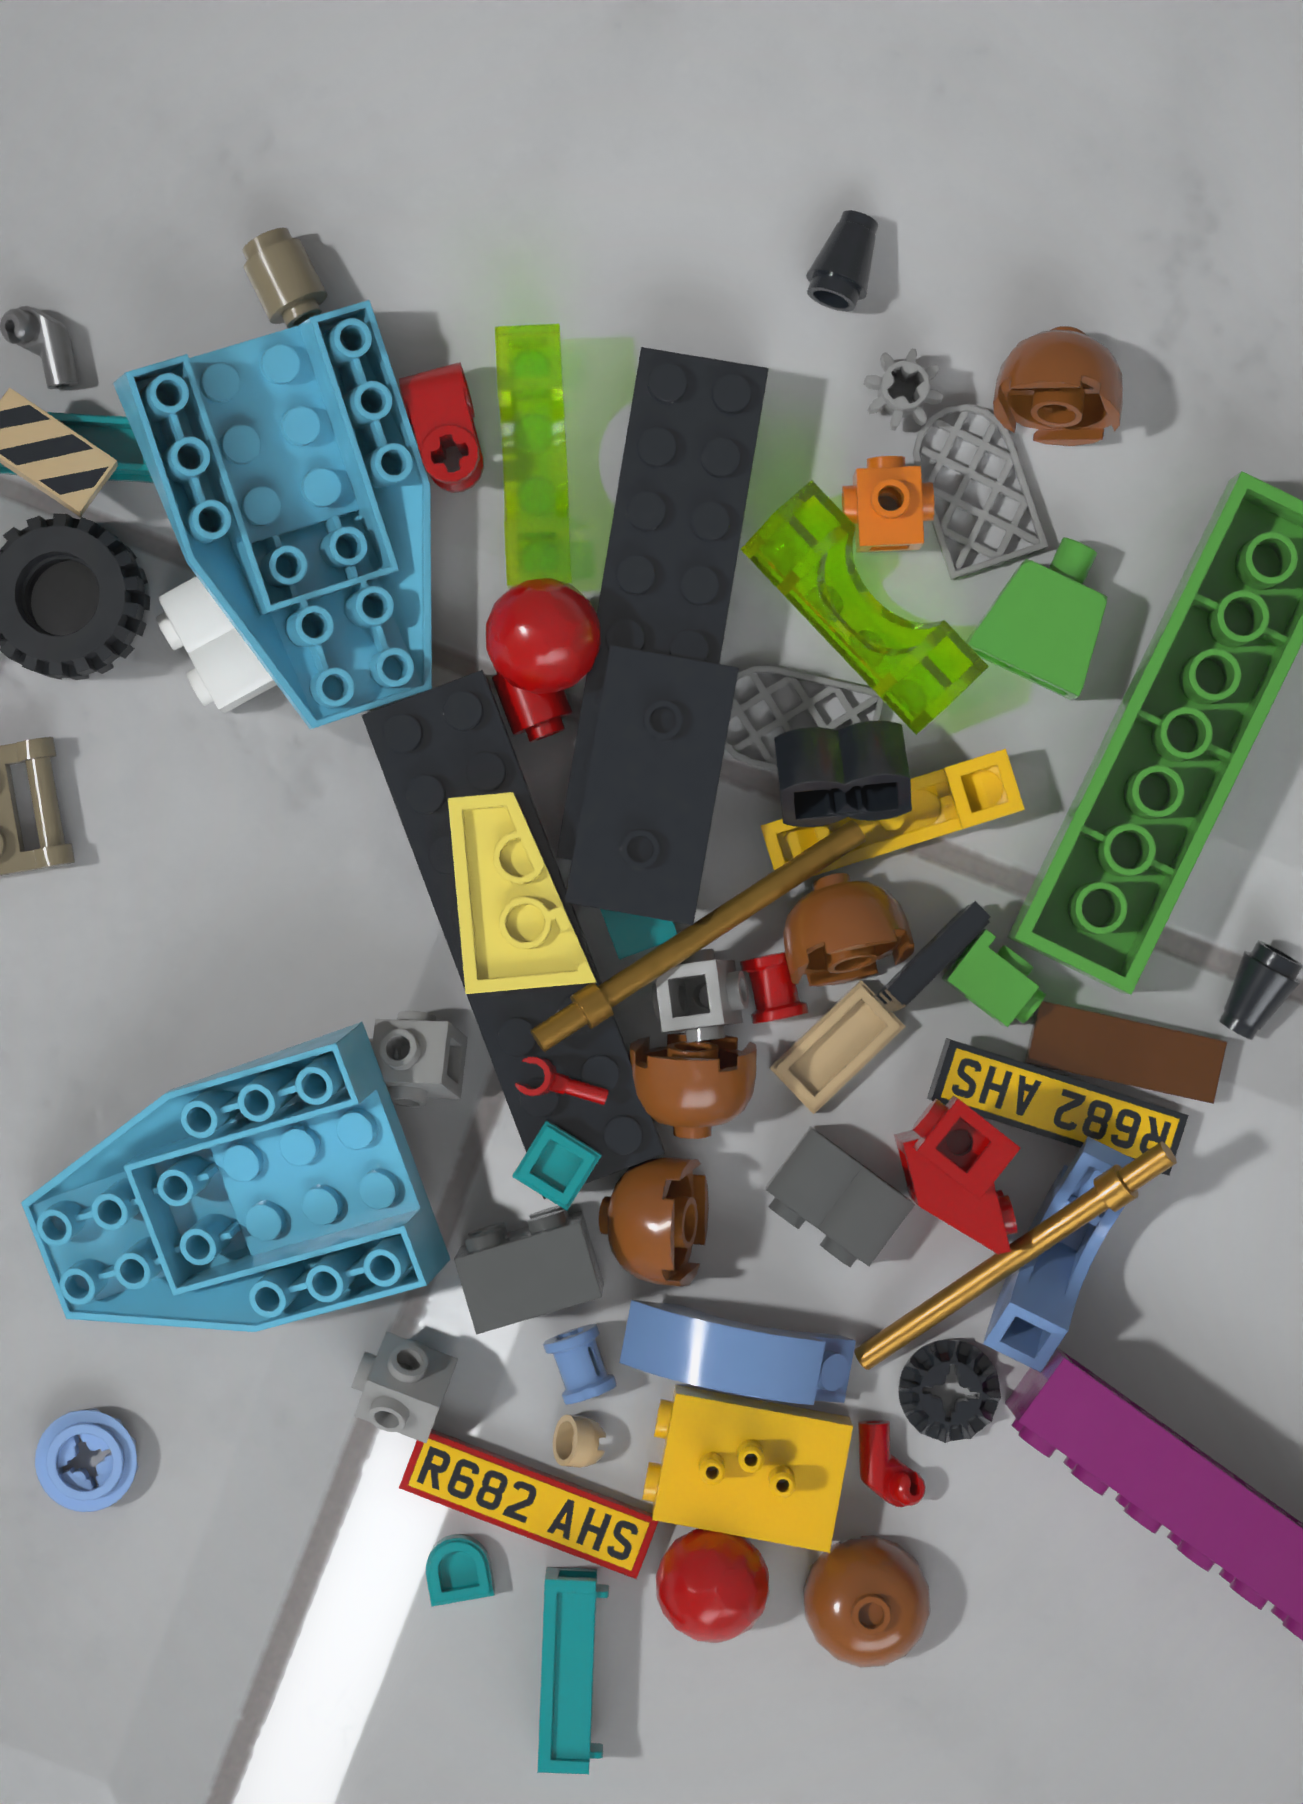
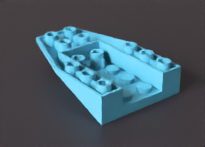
[113,300,432,729]
[21,1021,451,1332]

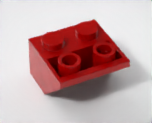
[894,1129,1018,1255]

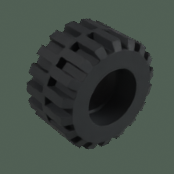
[0,514,150,680]

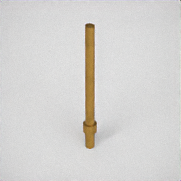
[530,820,866,1052]
[854,1141,1177,1370]

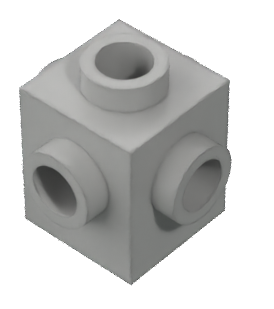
[652,949,749,1043]
[369,1011,468,1107]
[351,1331,458,1443]

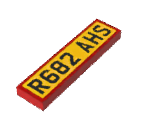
[399,1429,659,1580]

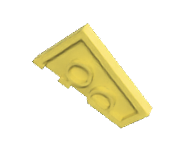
[448,792,597,994]

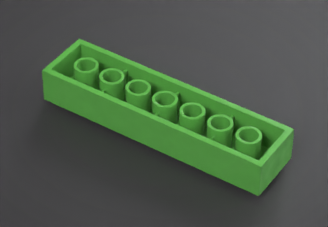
[1007,471,1303,995]

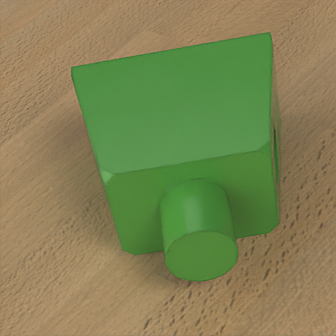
[963,537,1108,700]

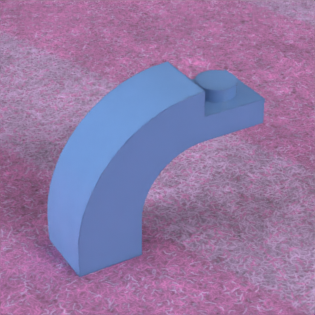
[983,1137,1134,1373]
[619,1300,856,1405]

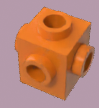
[842,456,934,553]

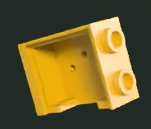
[642,1384,853,1553]

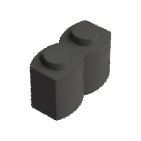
[765,1126,915,1267]

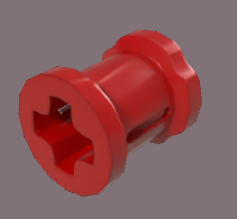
[740,952,809,1024]

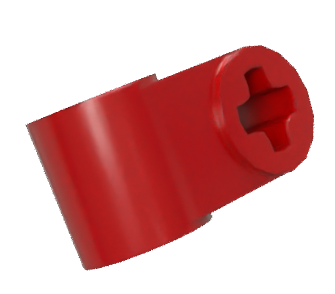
[398,362,484,493]

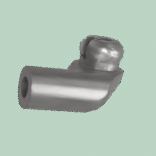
[0,306,79,390]

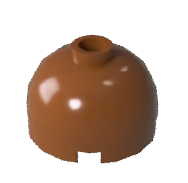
[993,326,1123,446]
[783,873,914,987]
[630,1033,757,1139]
[598,1157,709,1287]
[803,1535,931,1668]

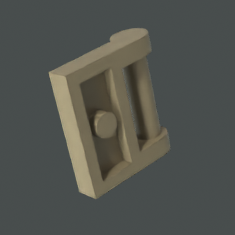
[0,737,75,876]

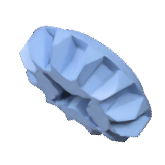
[35,1408,139,1512]

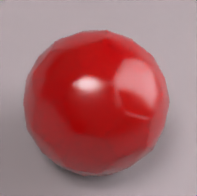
[486,578,600,694]
[656,1529,769,1643]

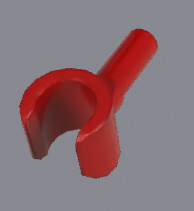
[515,1057,609,1105]

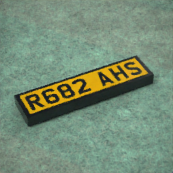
[927,1038,1189,1176]

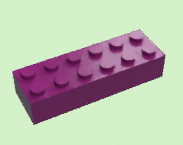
[1005,1347,1303,1641]

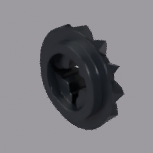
[898,1339,1001,1443]

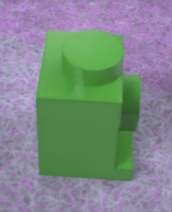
[942,929,1046,1027]

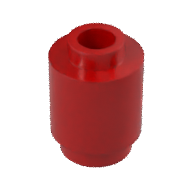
[492,671,573,743]

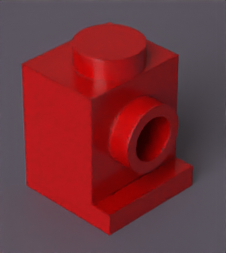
[912,1095,1021,1200]

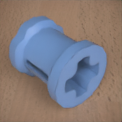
[543,1324,617,1405]

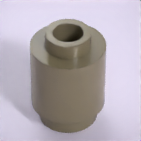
[242,227,328,328]

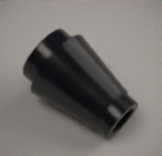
[806,210,878,312]
[1219,940,1303,1040]

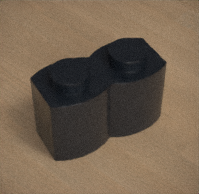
[774,721,912,827]

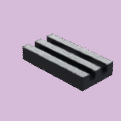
[874,901,991,1013]

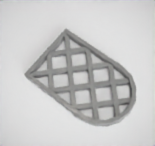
[913,404,1048,580]
[725,666,886,772]

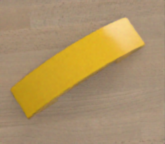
[760,748,1025,876]

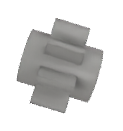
[863,348,944,431]

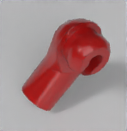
[858,1420,926,1507]

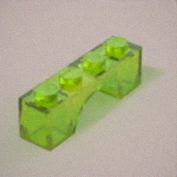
[495,324,573,589]
[740,480,989,735]

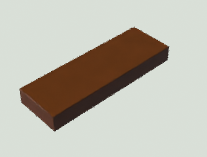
[1025,1001,1227,1104]

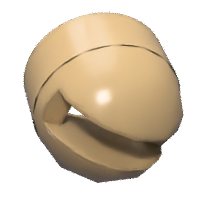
[553,1415,606,1468]

